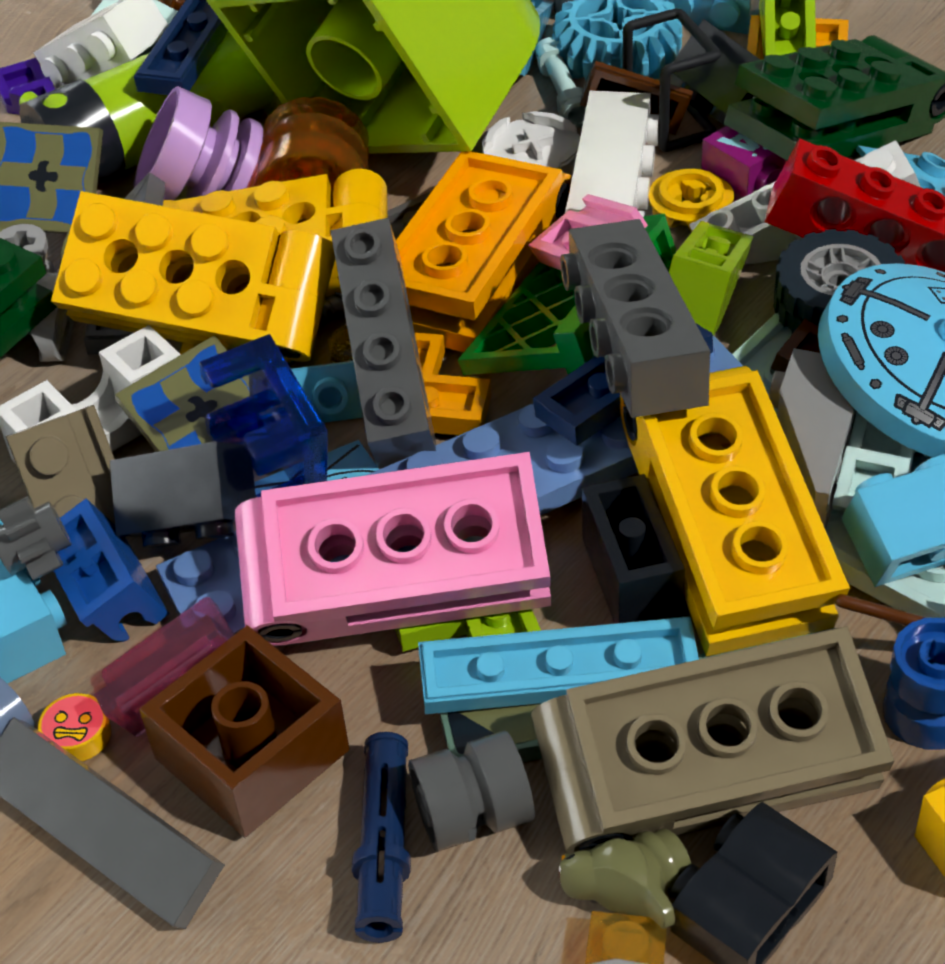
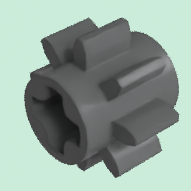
[0,496,72,581]

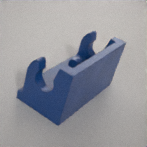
[54,498,170,641]

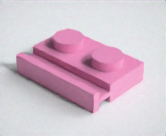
[528,194,648,270]

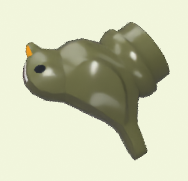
[558,829,691,929]

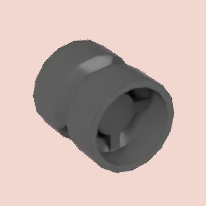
[408,730,535,852]

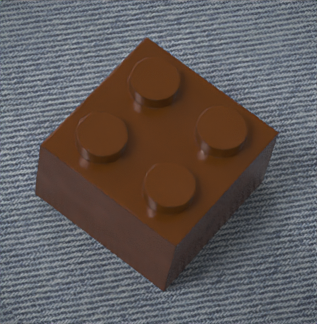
[139,625,350,838]

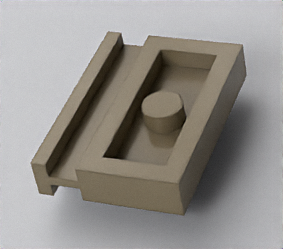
[5,405,115,525]

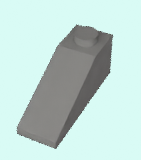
[769,348,857,530]

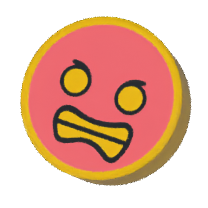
[38,693,111,762]

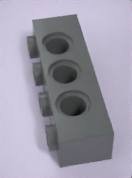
[330,218,436,469]
[560,219,710,418]

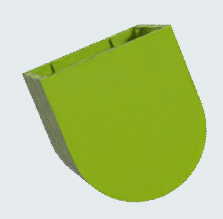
[206,0,540,155]

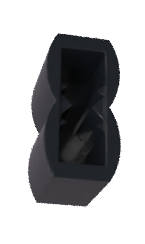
[668,802,838,964]

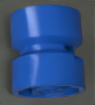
[883,618,945,750]

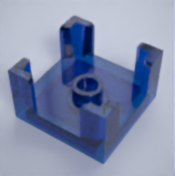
[200,334,328,497]

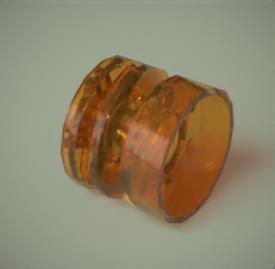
[253,97,370,191]

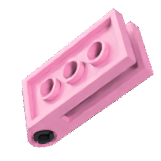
[235,452,551,646]

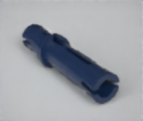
[351,732,411,943]

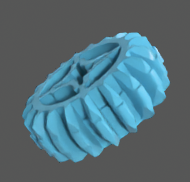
[552,0,682,81]

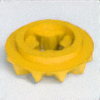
[649,169,734,231]

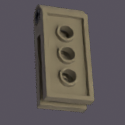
[531,626,895,854]

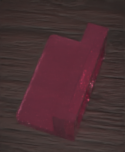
[94,597,234,737]

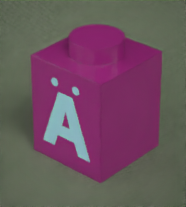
[701,126,785,202]

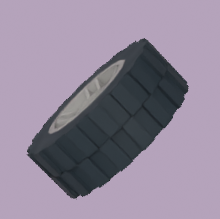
[773,229,905,334]

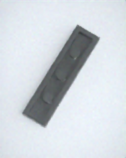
[0,717,225,929]

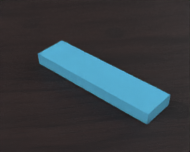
[418,617,699,714]

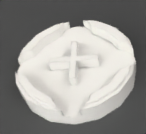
[482,111,580,175]

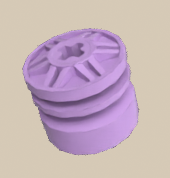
[134,86,263,200]

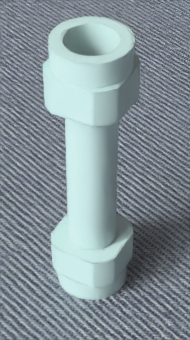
[534,37,586,128]

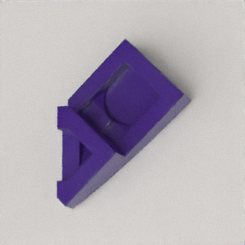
[0,58,55,115]

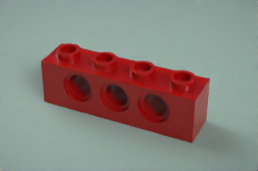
[764,138,945,272]

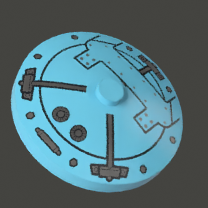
[818,263,945,457]

